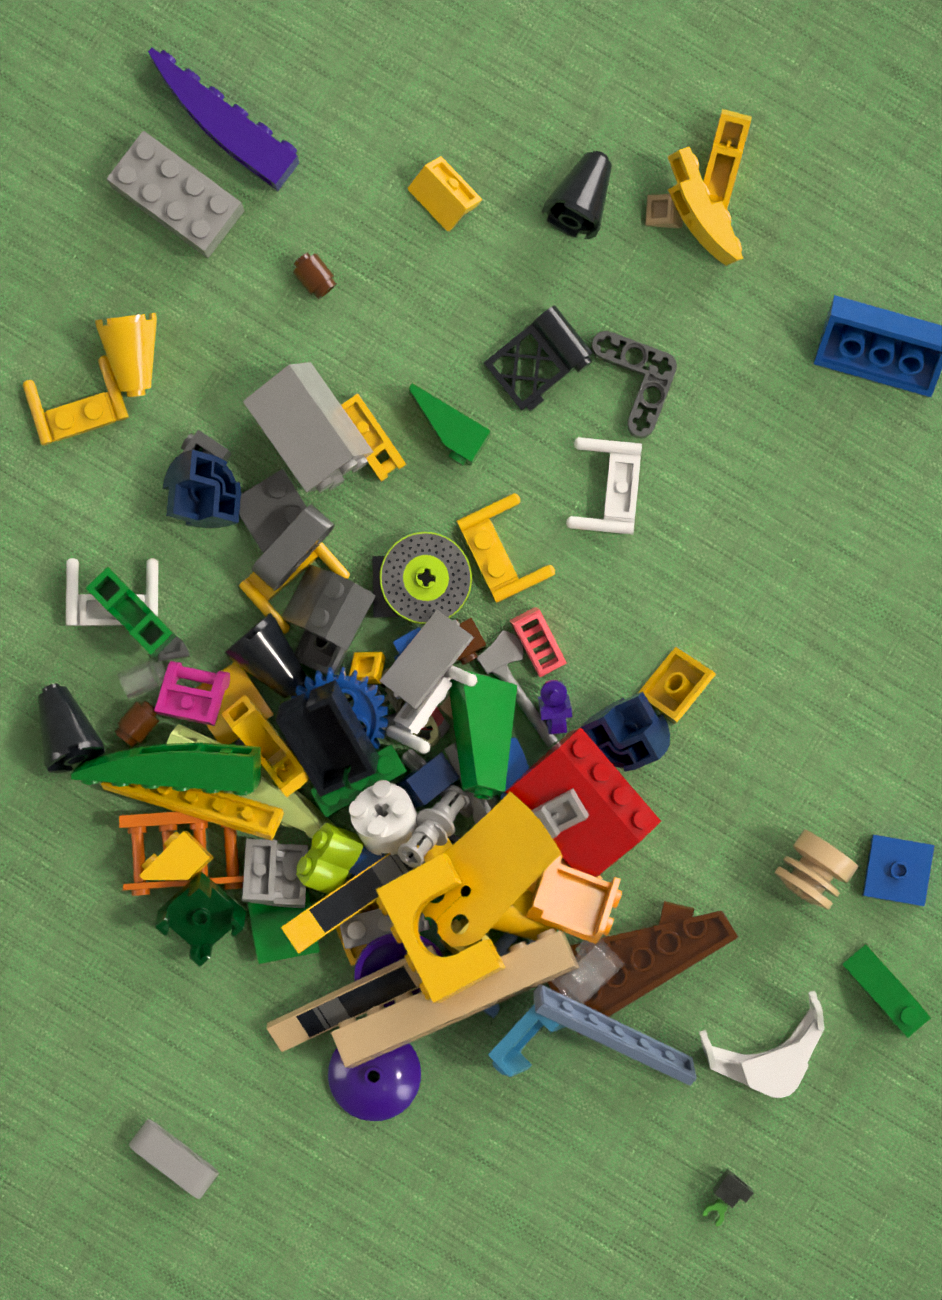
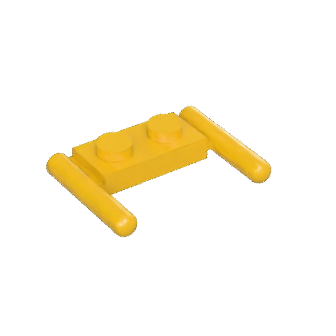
[23,355,129,446]
[457,493,555,603]
[239,542,350,634]

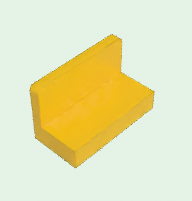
[408,156,483,231]

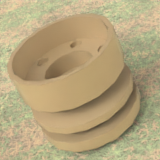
[774,829,859,910]

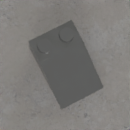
[282,565,376,651]

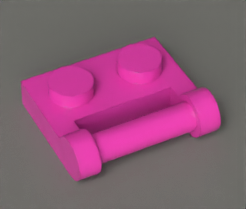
[154,661,230,726]

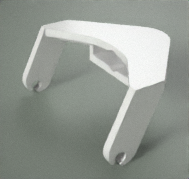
[699,991,824,1098]

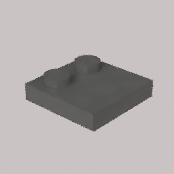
[239,469,306,553]

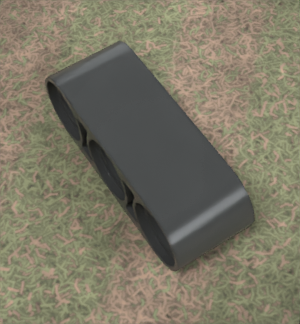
[251,504,335,591]

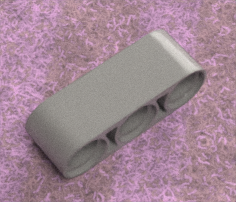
[129,1119,219,1199]

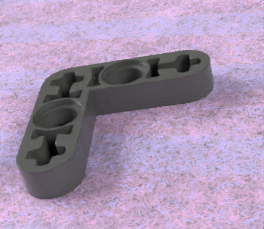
[591,331,677,439]

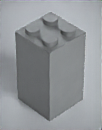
[243,362,373,493]

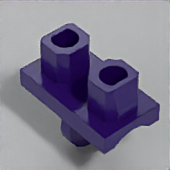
[538,680,572,734]

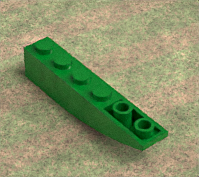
[71,743,261,795]

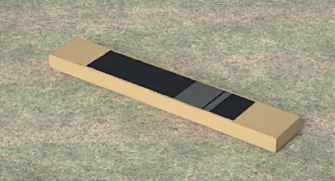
[267,945,438,1052]

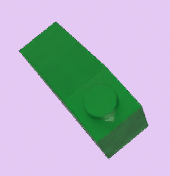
[409,383,491,466]
[842,944,931,1038]

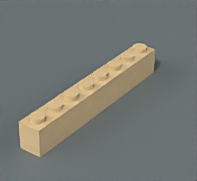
[331,929,579,1068]

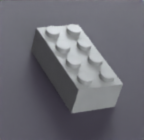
[107,130,244,258]

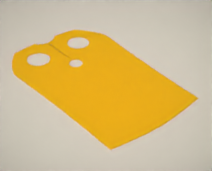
[422,792,561,947]

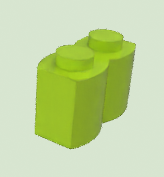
[296,823,364,894]

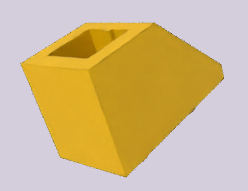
[139,831,214,880]

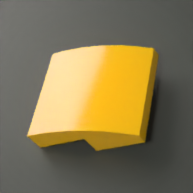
[196,662,274,745]

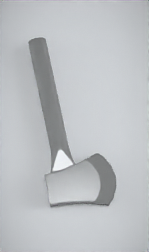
[476,630,558,747]

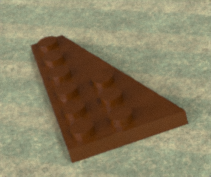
[547,910,739,1035]

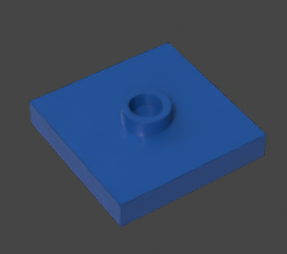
[862,835,935,906]

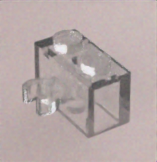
[551,938,625,1005]

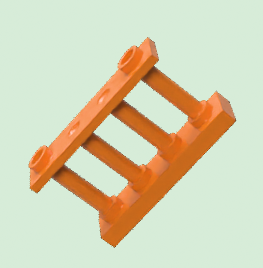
[119,812,244,896]

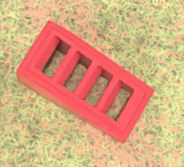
[510,607,567,677]

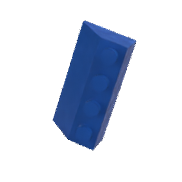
[814,295,942,397]

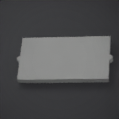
[380,610,474,709]

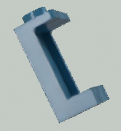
[488,1004,565,1077]

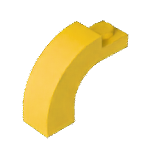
[221,695,309,797]

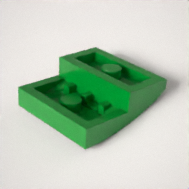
[248,888,320,964]

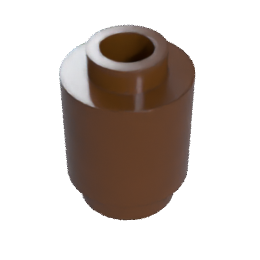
[293,252,337,299]
[114,700,160,747]

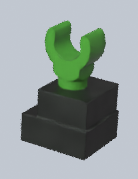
[702,1169,754,1226]

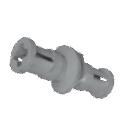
[397,785,470,868]

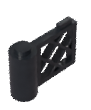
[484,305,593,412]

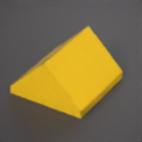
[637,646,716,724]

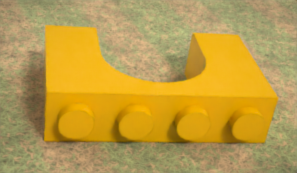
[376,854,506,1003]

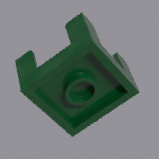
[155,871,246,967]

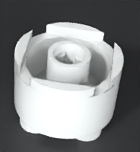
[349,780,418,855]

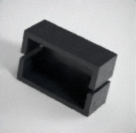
[275,680,379,797]

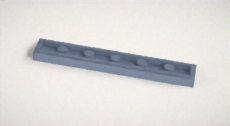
[533,984,697,1086]

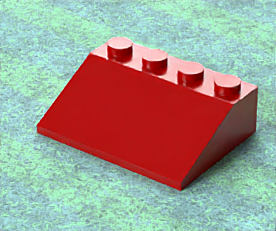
[504,727,662,877]

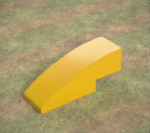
[703,109,752,209]

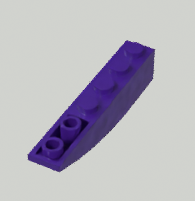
[148,47,300,191]

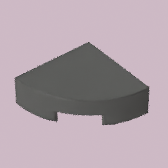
[158,637,190,662]

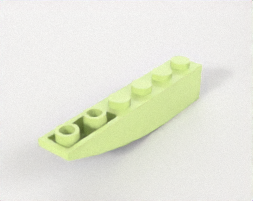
[166,724,335,838]

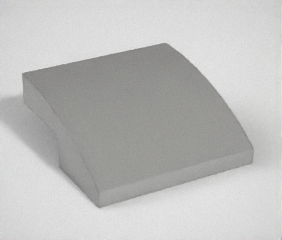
[242,839,308,908]

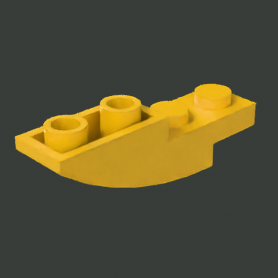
[668,146,743,266]

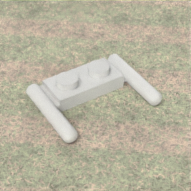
[566,437,642,535]
[66,558,158,626]
[386,665,477,753]

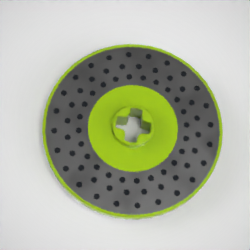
[379,532,472,625]

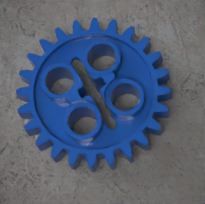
[291,667,388,749]

